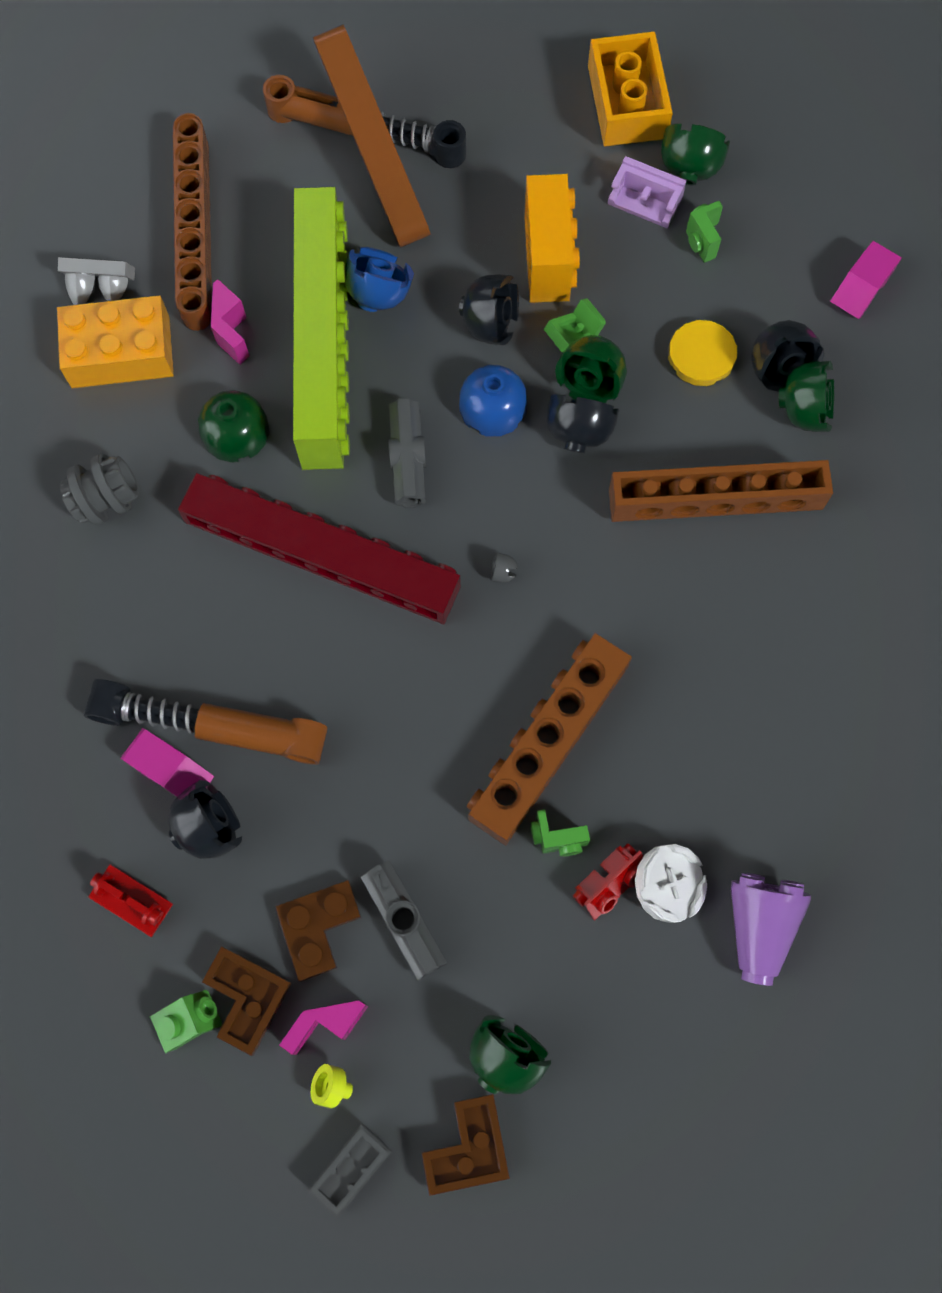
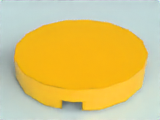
[668,320,737,386]

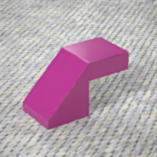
[830,240,902,319]
[211,280,250,365]
[120,728,215,797]
[279,1001,368,1055]

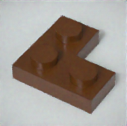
[275,880,361,982]
[202,946,292,1056]
[422,1094,510,1196]

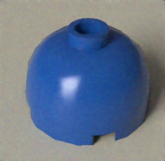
[345,247,414,312]
[459,365,527,436]

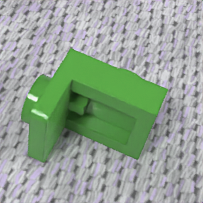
[686,201,723,263]
[544,298,606,352]
[531,810,590,856]
[150,990,222,1053]

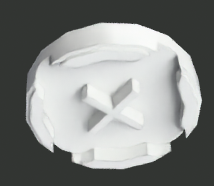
[635,844,707,923]

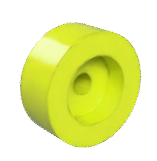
[310,1064,353,1108]

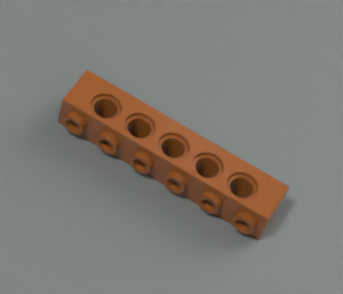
[609,460,833,522]
[467,633,632,846]

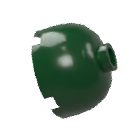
[661,124,730,186]
[555,335,627,403]
[779,361,835,432]
[198,390,270,463]
[469,1015,551,1094]

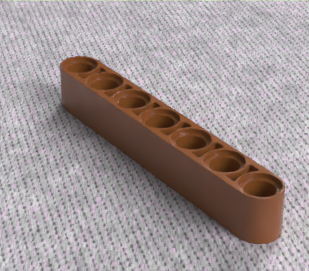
[313,24,431,248]
[173,113,212,331]

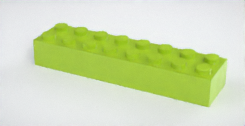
[293,187,350,470]

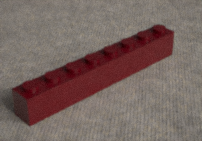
[178,473,461,625]

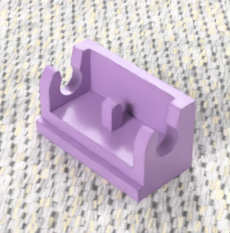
[608,156,687,229]

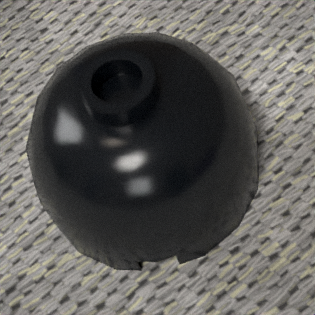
[459,274,519,345]
[751,320,824,392]
[547,394,619,453]
[169,780,242,859]

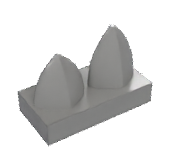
[58,257,135,305]

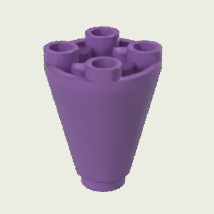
[731,873,811,986]

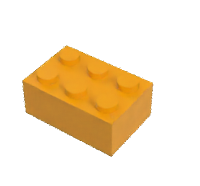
[588,31,673,147]
[524,174,580,303]
[57,295,174,388]

